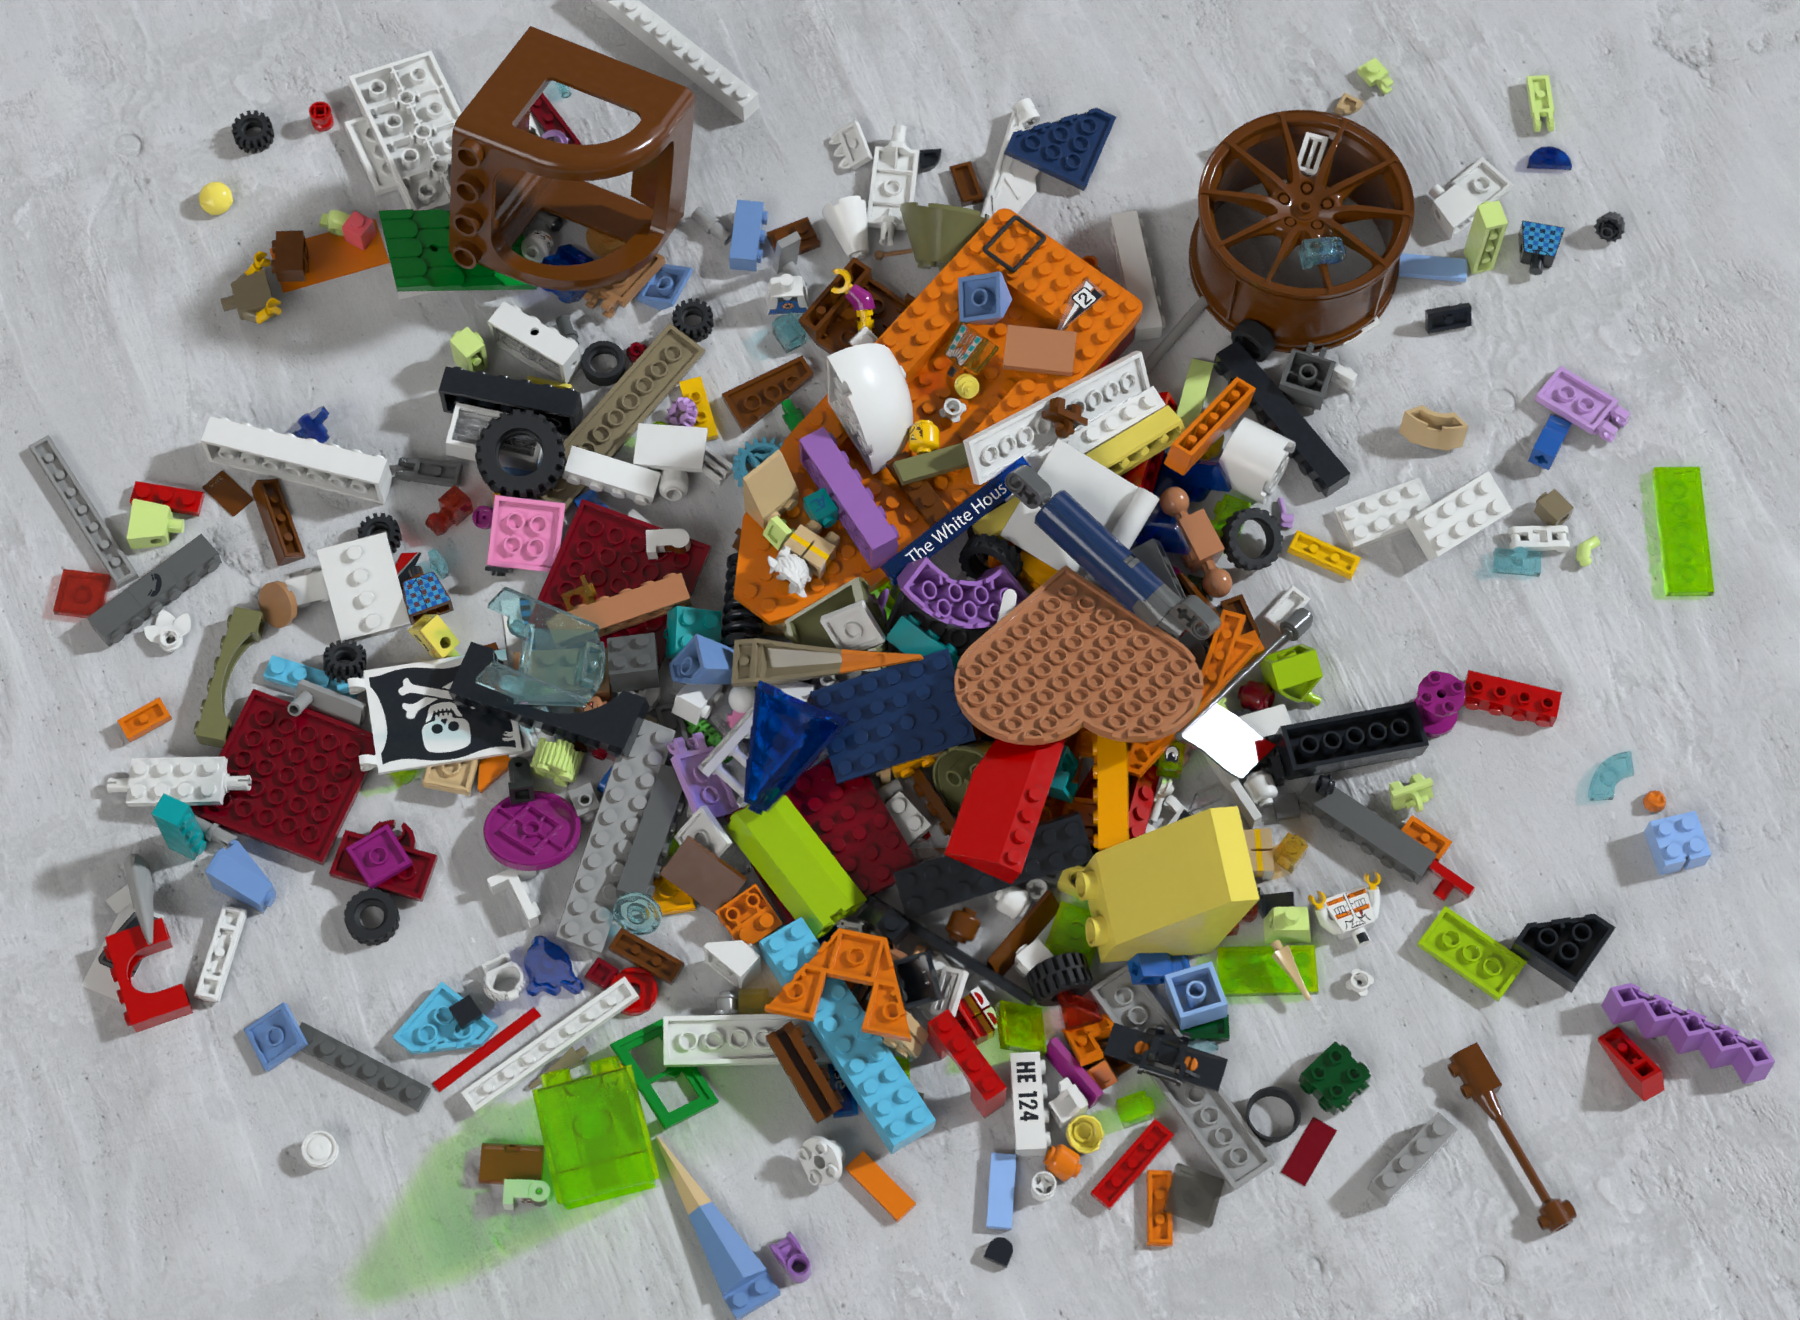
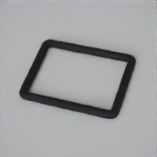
[983,215,1046,273]

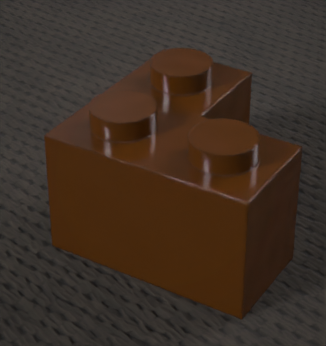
[271,230,309,282]

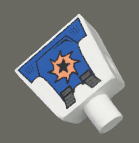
[765,274,809,315]

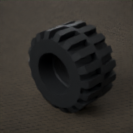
[1027,953,1095,1006]

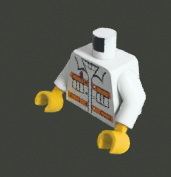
[1308,871,1381,947]

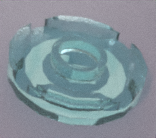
[613,892,662,935]

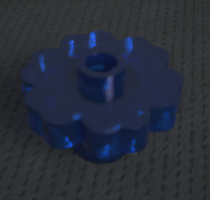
[288,406,330,444]

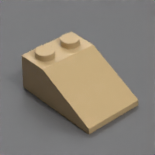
[742,449,799,529]

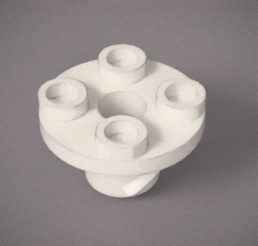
[797,1136,846,1186]

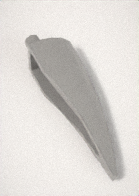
[124,854,154,945]

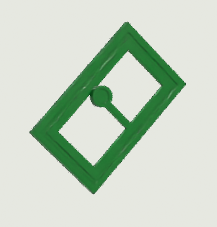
[610,1018,719,1130]

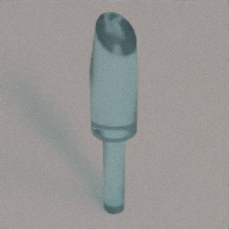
[1189,1040,1219,1051]

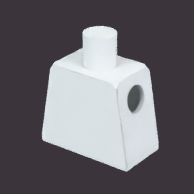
[1429,184,1483,239]

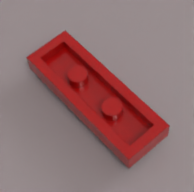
[130,481,205,516]

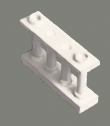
[698,695,808,809]

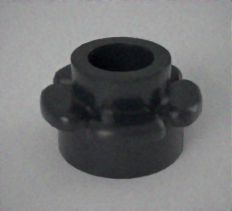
[1315,774,1335,798]

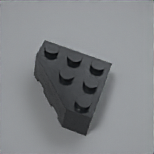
[1510,914,1616,993]

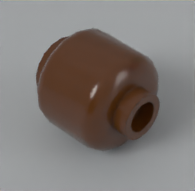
[945,907,981,945]

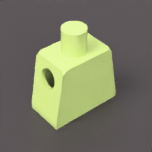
[127,499,185,549]
[1263,906,1311,943]

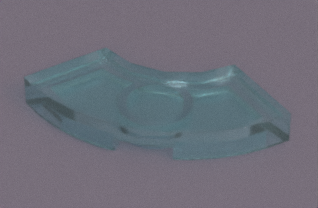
[1588,751,1634,801]

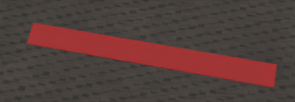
[433,1007,541,1092]

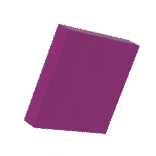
[345,824,413,889]

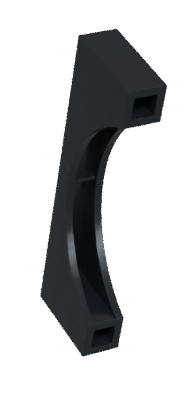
[449,642,650,758]

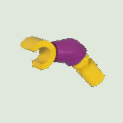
[830,268,875,332]

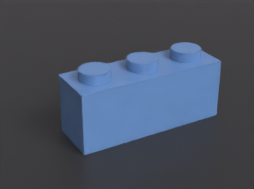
[729,200,768,272]

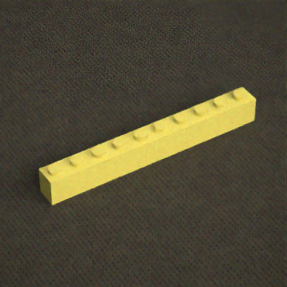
[971,405,1185,541]

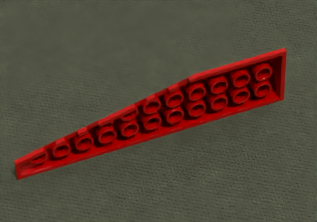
[944,738,1066,884]

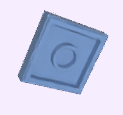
[244,1002,308,1072]

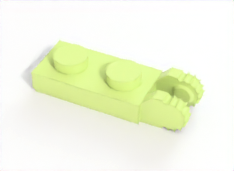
[1526,75,1554,132]

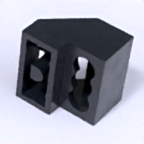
[892,950,942,1010]

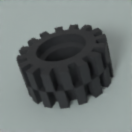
[232,110,274,154]
[672,298,714,342]
[358,513,402,553]
[323,640,367,683]

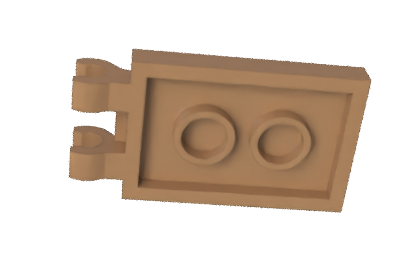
[583,253,666,319]

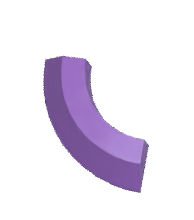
[897,557,1029,629]

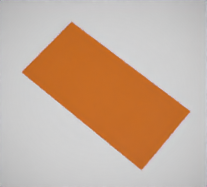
[269,219,390,293]

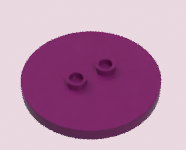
[483,791,581,871]

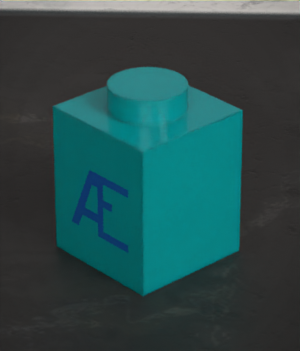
[803,487,839,528]

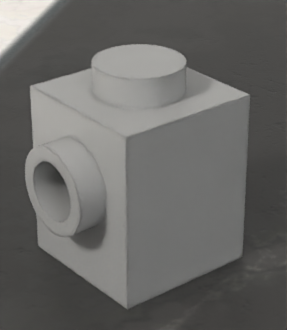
[568,782,599,824]

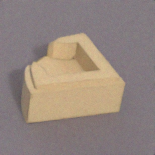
[1333,93,1364,115]

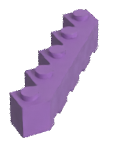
[1601,983,1775,1084]

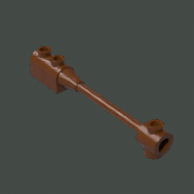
[1447,1042,1577,1234]

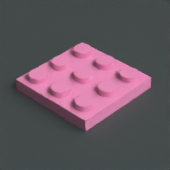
[486,495,565,572]

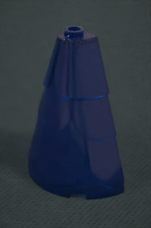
[744,680,848,815]

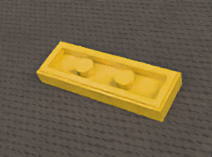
[1287,530,1361,580]

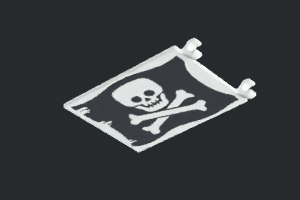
[347,649,523,775]

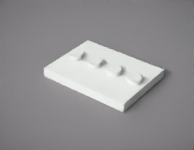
[317,532,410,641]

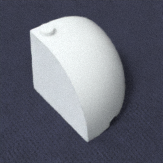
[827,343,913,475]

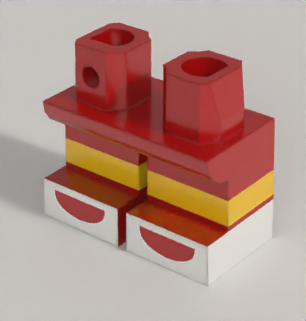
[955,986,1003,1045]

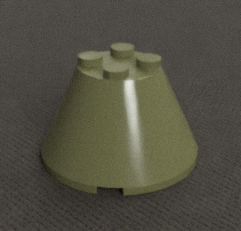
[900,202,990,271]
[933,738,996,817]

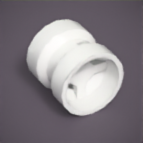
[1030,1171,1057,1202]

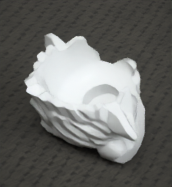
[767,546,813,598]

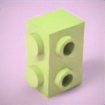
[449,327,489,372]

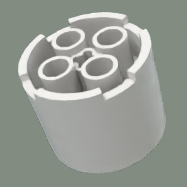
[1213,417,1296,505]

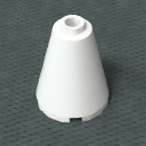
[822,195,869,260]

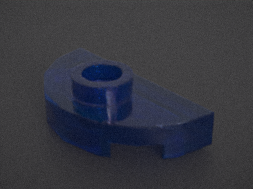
[1527,146,1572,170]

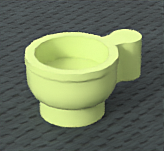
[319,210,350,236]

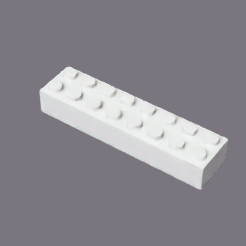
[201,416,393,504]

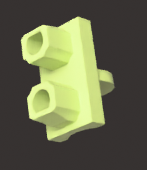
[1389,773,1433,813]

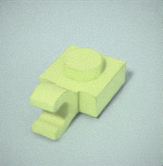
[1357,58,1394,95]

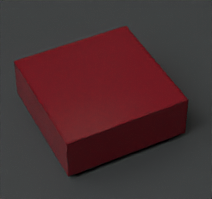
[584,957,619,991]

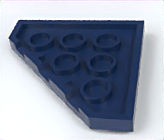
[1004,108,1116,191]

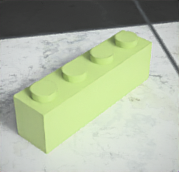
[1463,200,1508,274]

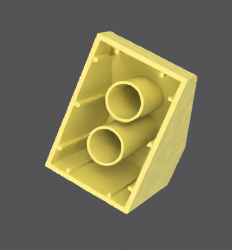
[1075,806,1259,963]

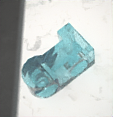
[1298,237,1347,270]

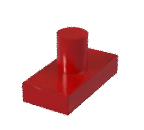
[1429,859,1475,902]

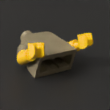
[221,251,282,324]

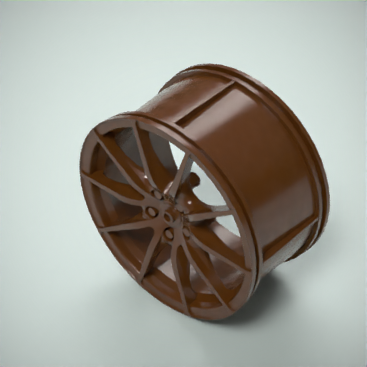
[1189,110,1415,353]

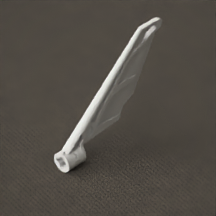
[980,98,1041,218]

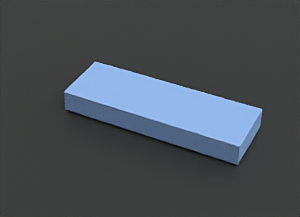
[1398,253,1467,282]
[986,1153,1016,1230]

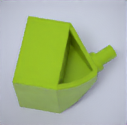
[1259,643,1323,706]

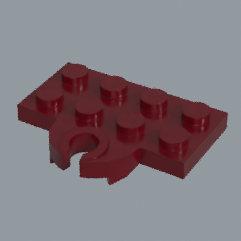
[329,820,438,902]

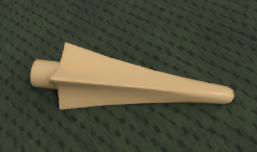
[1271,939,1311,1001]

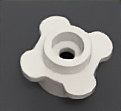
[939,398,966,423]
[1345,968,1374,997]

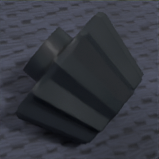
[1594,212,1625,242]

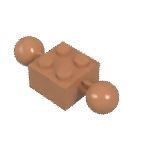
[1159,487,1232,598]

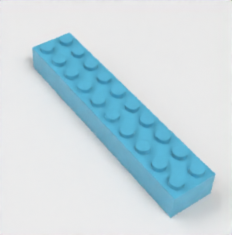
[759,917,936,1155]

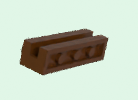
[765,1021,844,1124]

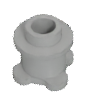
[714,991,739,1015]

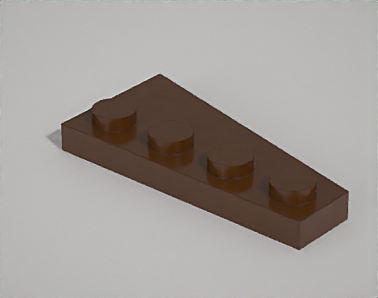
[722,356,813,434]

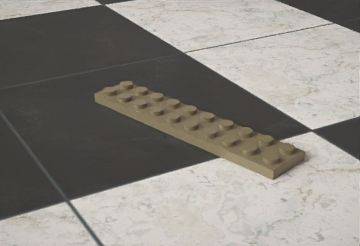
[536,323,705,513]

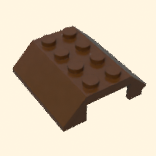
[798,257,916,355]

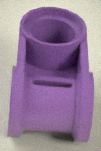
[768,1231,811,1283]

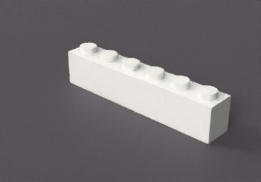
[1109,210,1165,341]

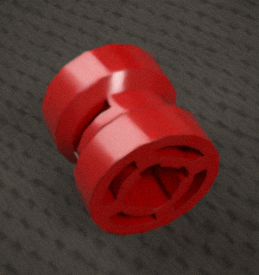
[309,101,334,132]

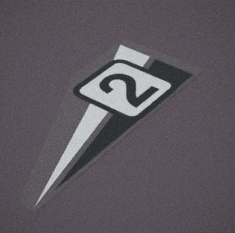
[1057,279,1106,330]

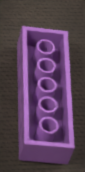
[799,426,899,571]

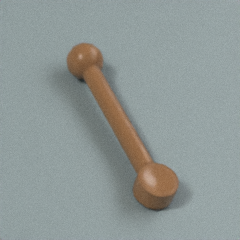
[874,249,913,260]

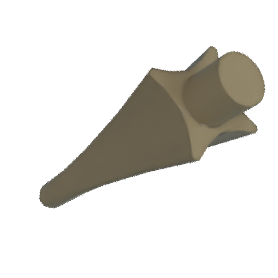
[528,1045,589,1090]

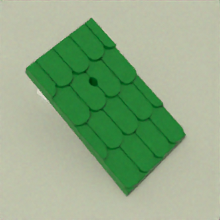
[379,209,537,300]

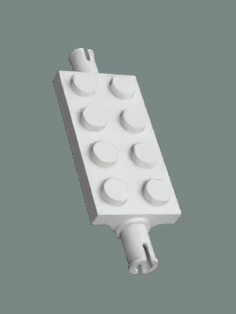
[867,125,919,246]
[107,756,252,807]

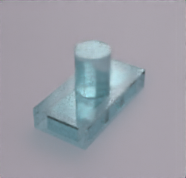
[1493,547,1541,577]

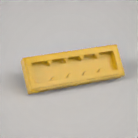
[679,376,718,441]

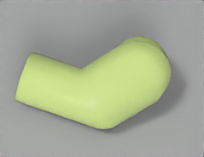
[1576,535,1601,567]

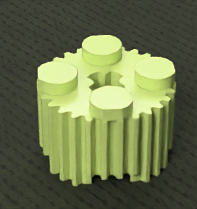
[530,737,585,787]

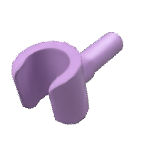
[1278,498,1294,528]

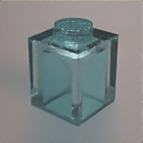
[772,312,806,354]

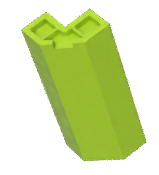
[725,788,867,939]

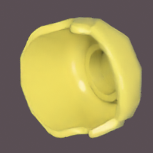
[199,182,233,215]
[1066,1114,1104,1154]

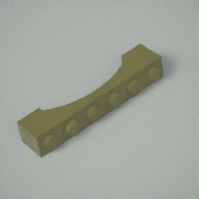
[194,607,266,748]

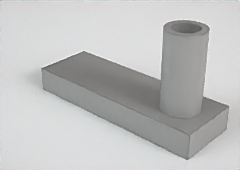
[773,231,807,285]
[287,679,366,728]

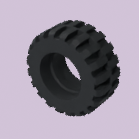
[475,409,566,499]

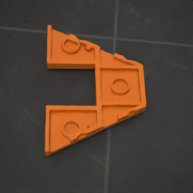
[765,928,912,1042]

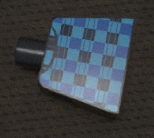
[1518,220,1565,275]

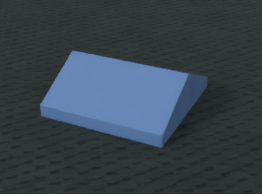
[636,264,693,310]

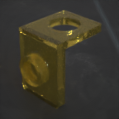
[561,575,597,611]

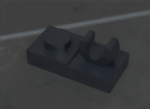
[1425,303,1472,334]

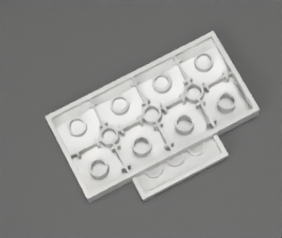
[344,51,461,211]

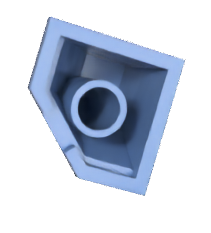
[669,634,734,684]
[205,839,276,913]

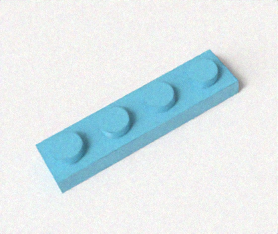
[263,655,358,700]

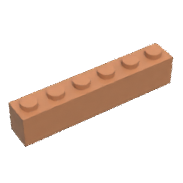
[546,573,692,650]

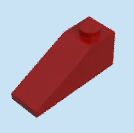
[1598,1027,1665,1102]

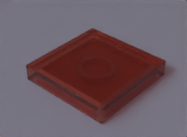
[53,569,111,618]

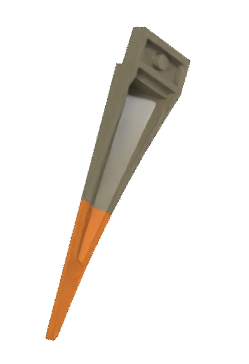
[731,638,924,688]

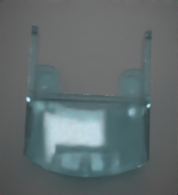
[475,587,606,707]

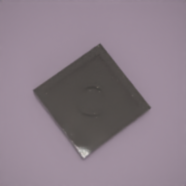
[1163,1163,1224,1228]

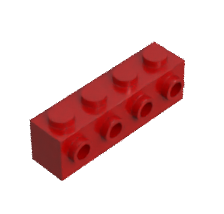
[1463,670,1562,727]

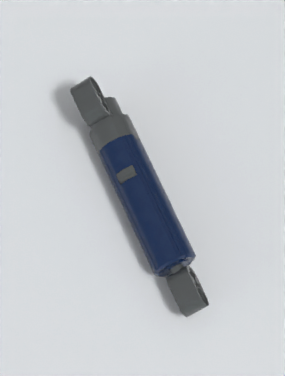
[1005,465,1221,640]

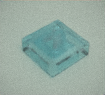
[427,548,450,579]

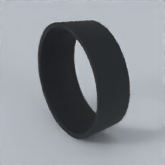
[1246,1087,1301,1142]

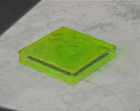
[995,1000,1047,1057]

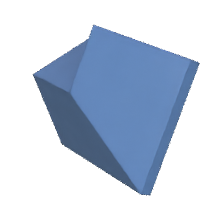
[958,272,1012,325]

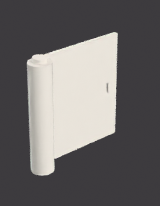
[1000,438,1160,591]

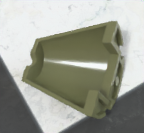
[784,577,888,672]

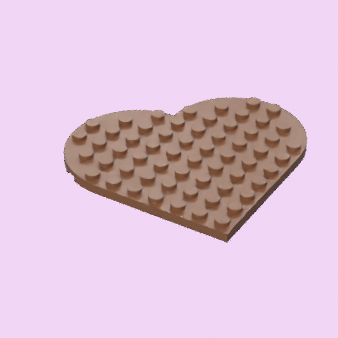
[954,565,1204,745]

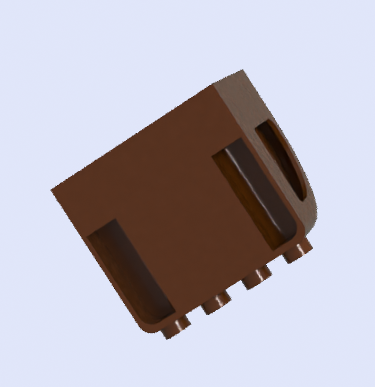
[449,26,696,291]

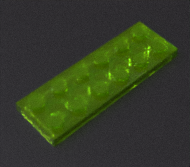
[1652,467,1715,596]

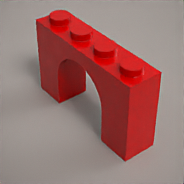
[103,918,193,1033]
[927,1009,1007,1119]

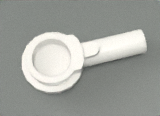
[1149,776,1175,823]

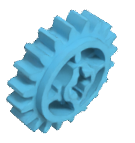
[732,437,783,487]

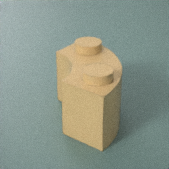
[1399,405,1468,451]

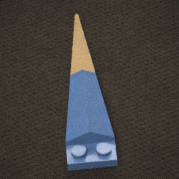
[656,1136,781,1320]

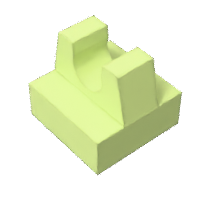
[762,516,795,550]

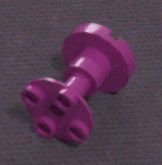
[1413,671,1465,738]

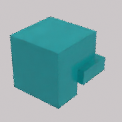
[1047,745,1079,803]

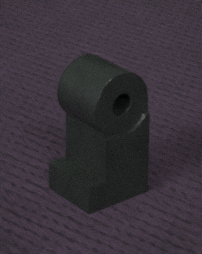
[508,757,535,804]

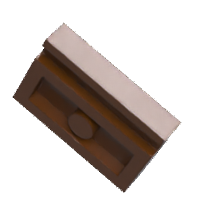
[766,217,821,255]

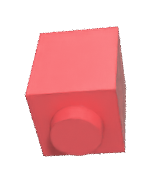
[342,210,376,251]

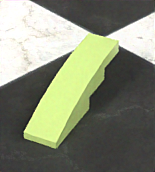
[1177,358,1214,430]

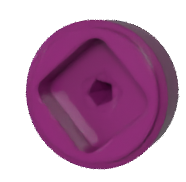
[472,505,493,530]

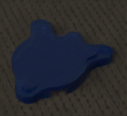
[524,935,584,996]

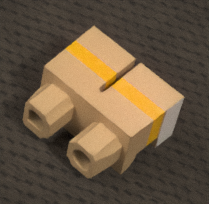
[783,519,840,578]
[1244,828,1274,880]

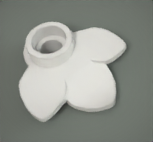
[144,610,191,652]

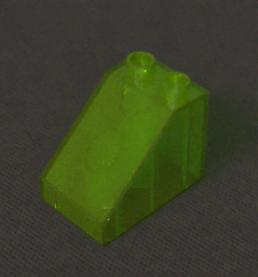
[532,1056,660,1212]

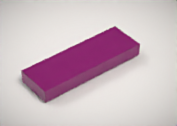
[1042,1037,1103,1109]

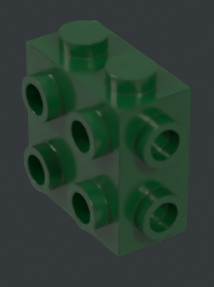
[1298,1041,1371,1115]

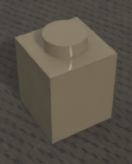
[1534,489,1574,526]

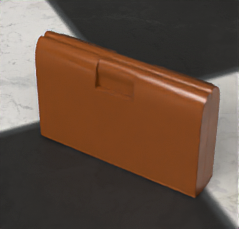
[478,1143,545,1184]

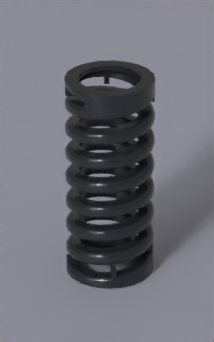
[720,552,764,648]

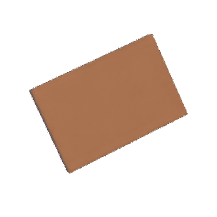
[1003,325,1077,376]

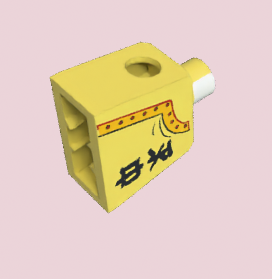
[408,614,461,659]

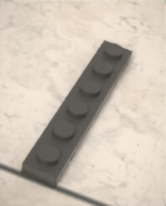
[299,1022,431,1112]

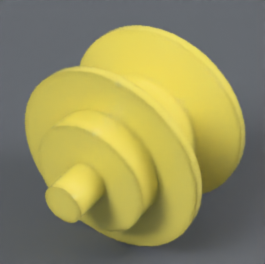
[954,373,979,399]

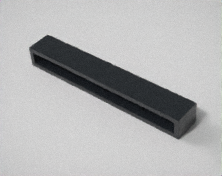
[1214,340,1351,498]

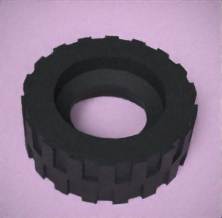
[344,889,400,946]

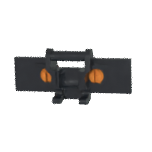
[1104,1023,1228,1092]

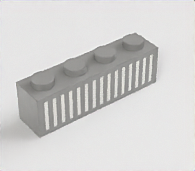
[1368,1112,1457,1206]

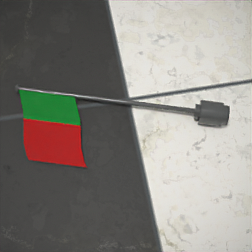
[1175,608,1313,779]

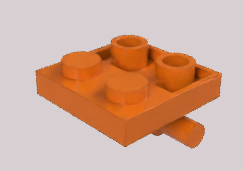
[715,883,783,945]

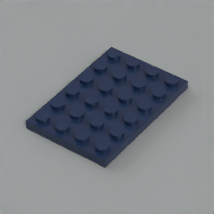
[810,648,977,784]

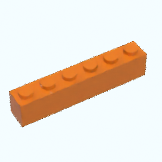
[1164,377,1256,476]

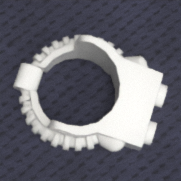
[481,953,530,1002]

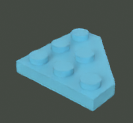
[393,981,498,1055]

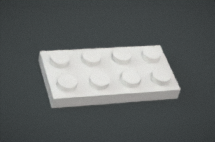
[1334,478,1432,551]

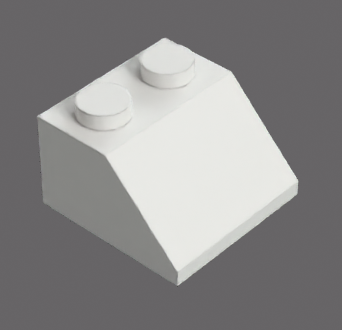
[703,940,762,992]

